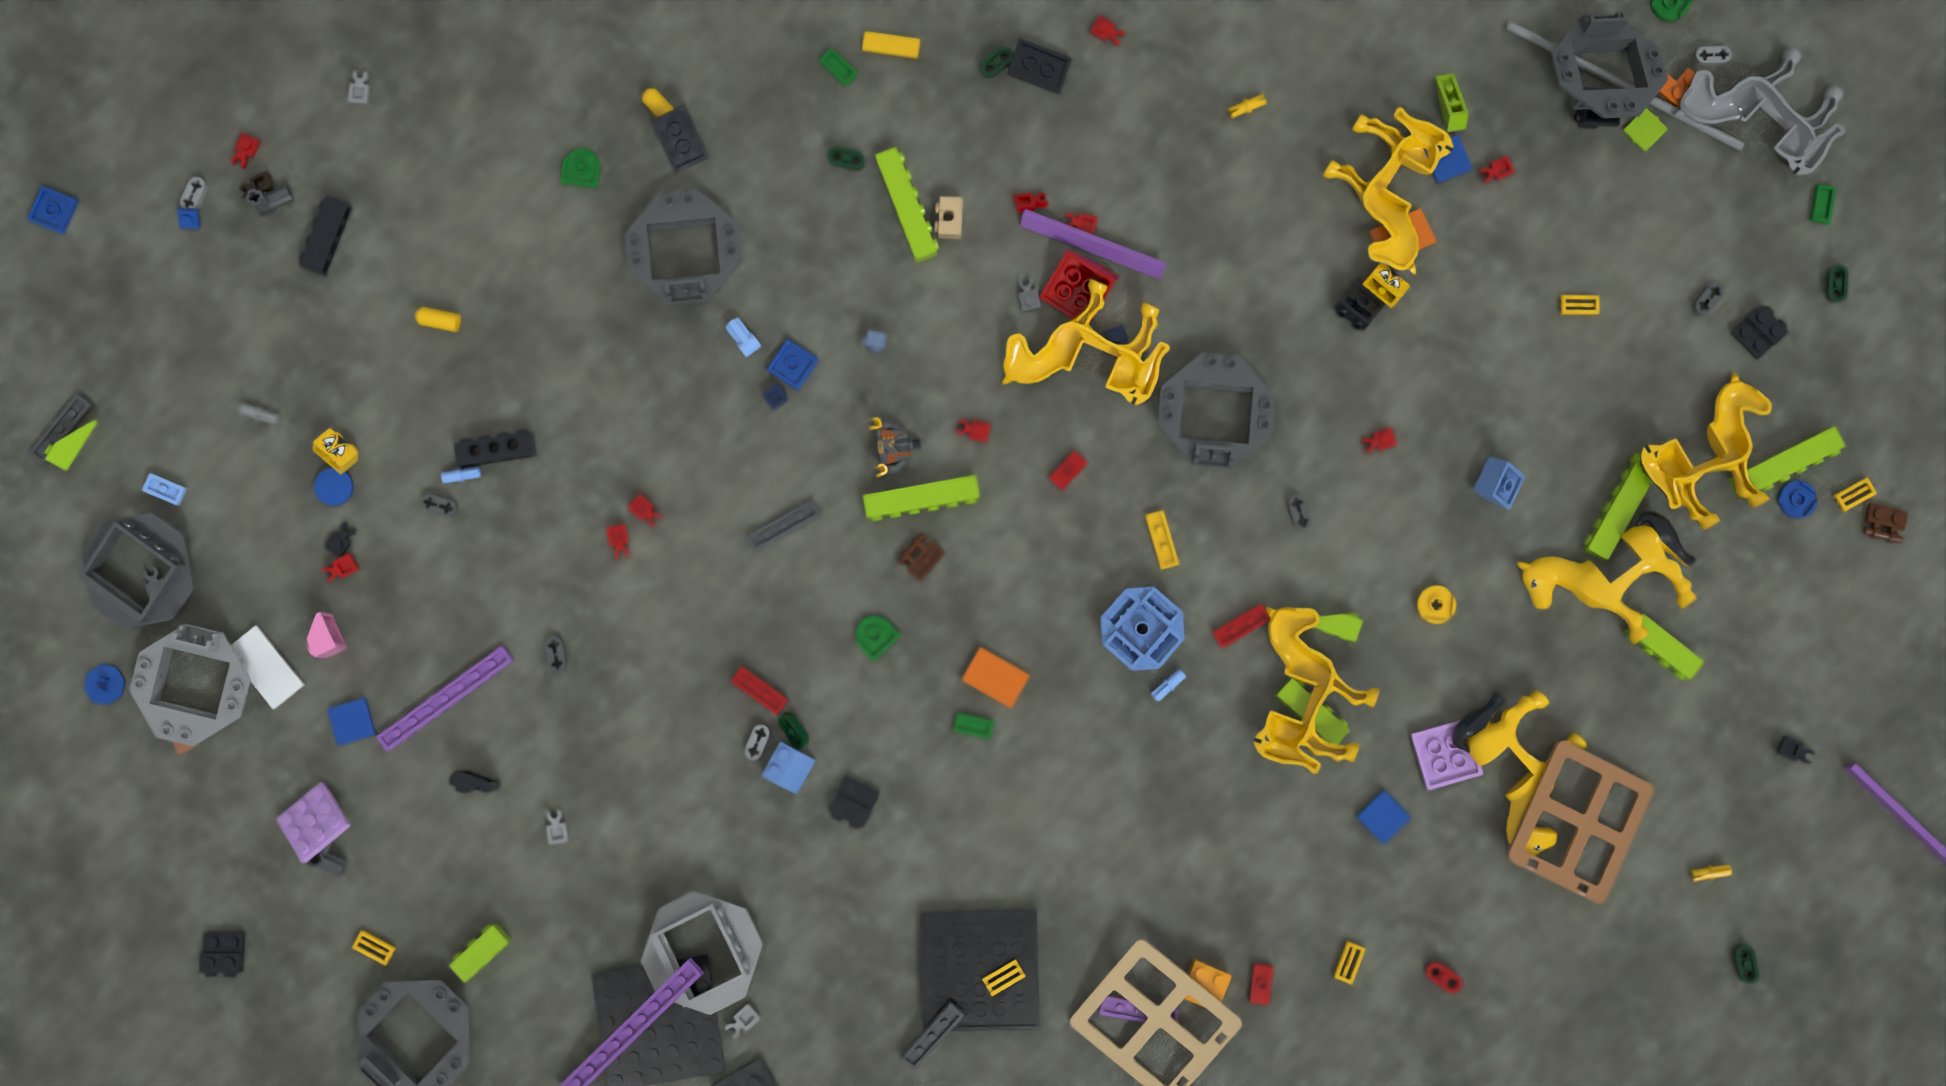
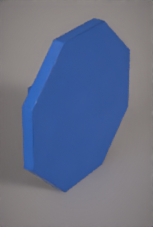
[84,664,126,705]

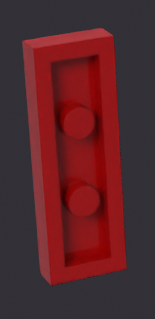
[1211,603,1271,649]
[730,666,789,715]

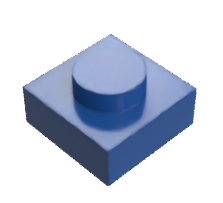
[177,207,201,229]

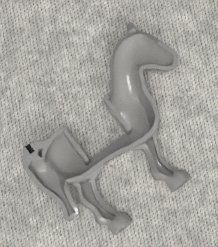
[1674,47,1845,175]

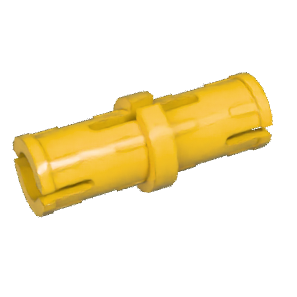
[1227,93,1267,119]

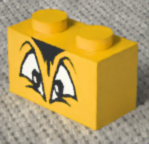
[1363,263,1411,309]
[312,428,358,475]

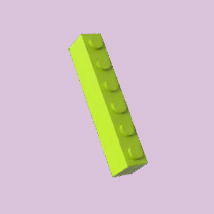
[875,147,939,263]
[1727,426,1846,500]
[1582,450,1651,561]
[863,475,980,522]

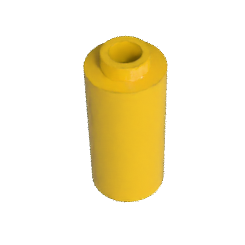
[642,88,674,117]
[415,306,461,332]

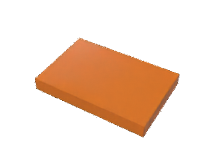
[1368,208,1437,265]
[961,647,1030,709]

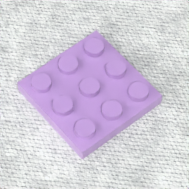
[1410,719,1484,790]
[276,781,351,863]

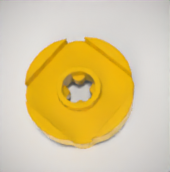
[1416,586,1456,624]

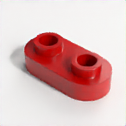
[1425,961,1462,993]

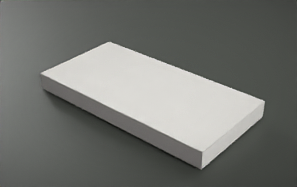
[231,625,305,709]

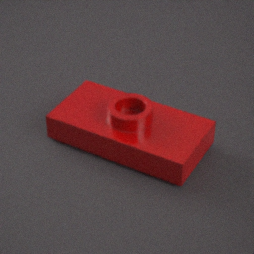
[1048,450,1088,491]
[1249,963,1274,1005]

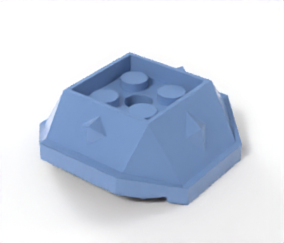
[1100,586,1184,671]

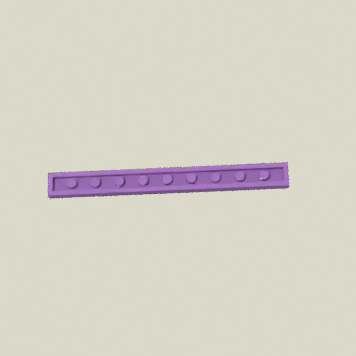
[559,958,704,1086]

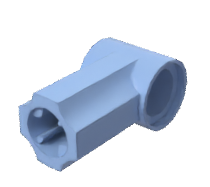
[725,318,761,358]

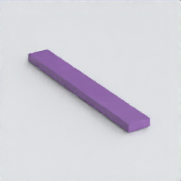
[1020,209,1167,280]
[376,645,514,752]
[1843,763,1946,865]

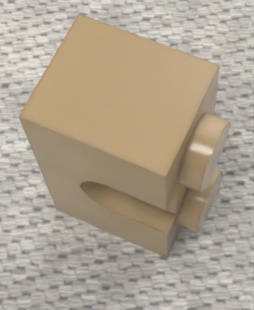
[935,196,963,239]

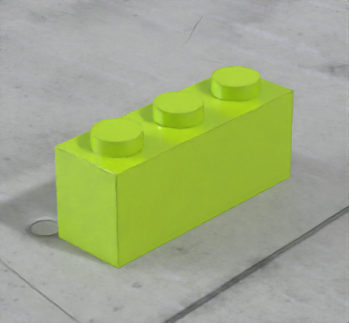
[449,923,513,983]

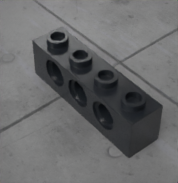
[454,429,537,468]

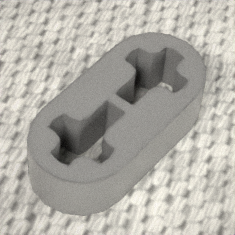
[1693,46,1732,66]
[180,177,208,209]
[745,725,770,760]

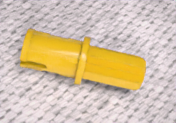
[1690,864,1732,882]

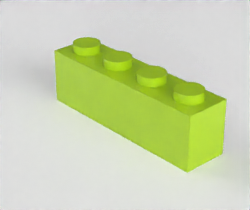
[1623,613,1704,681]
[1274,678,1350,745]

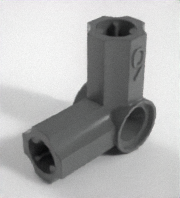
[245,185,294,217]
[306,839,348,877]

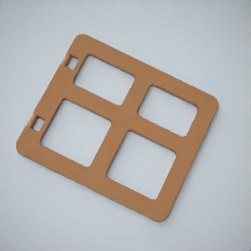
[1507,740,1654,904]

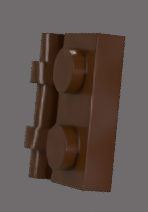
[1863,503,1909,544]
[897,532,946,582]

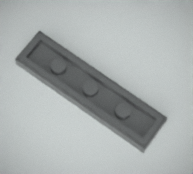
[29,393,94,465]
[746,499,822,553]
[900,1001,965,1071]

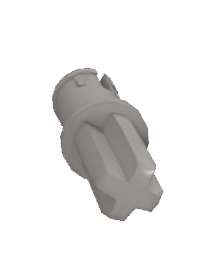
[239,403,279,425]

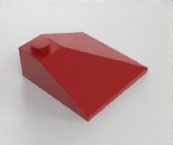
[1039,250,1120,324]

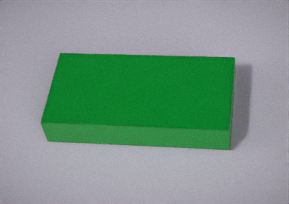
[818,48,858,88]
[1809,184,1837,225]
[953,712,994,739]

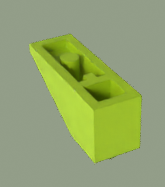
[1435,73,1469,132]
[44,419,99,471]
[1313,612,1363,643]

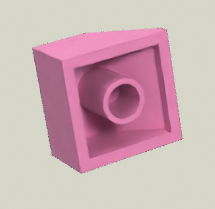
[306,612,347,658]

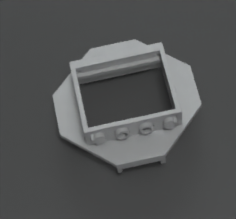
[129,624,251,747]
[641,891,764,1015]

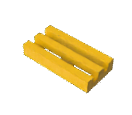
[1560,295,1600,315]
[1832,477,1877,512]
[352,930,397,966]
[1333,941,1366,985]
[982,959,1026,996]

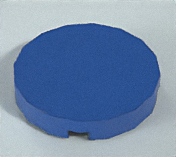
[314,468,354,506]
[1777,480,1818,519]

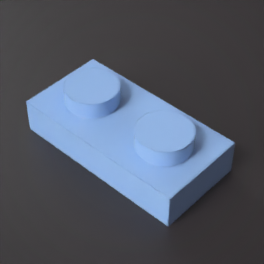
[142,473,187,506]

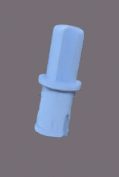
[441,466,481,484]
[1151,669,1186,701]

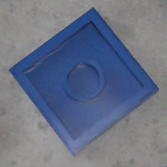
[1424,135,1473,184]
[26,185,79,235]
[766,339,820,391]
[327,698,376,746]
[1356,790,1411,845]

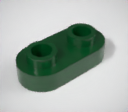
[980,46,1013,79]
[827,146,865,171]
[1826,264,1849,303]
[778,712,809,749]
[1733,944,1759,984]

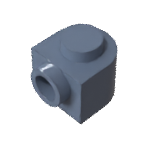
[862,330,887,353]

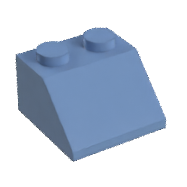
[1473,456,1525,510]
[761,741,816,794]

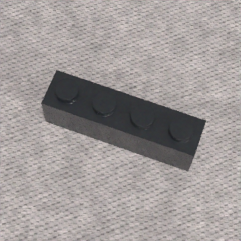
[299,195,353,277]

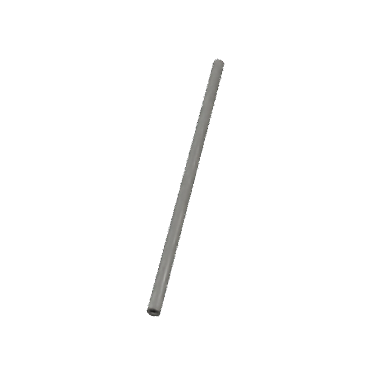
[1506,21,1745,151]

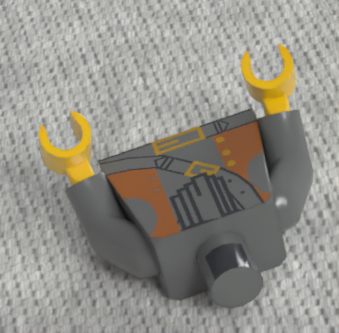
[869,417,921,477]

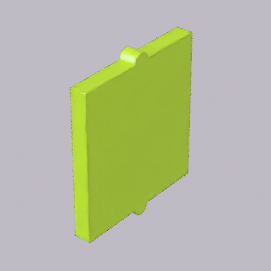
[1623,108,1668,152]

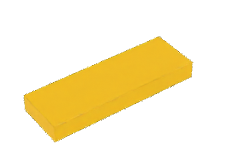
[862,31,921,59]
[1144,510,1180,570]

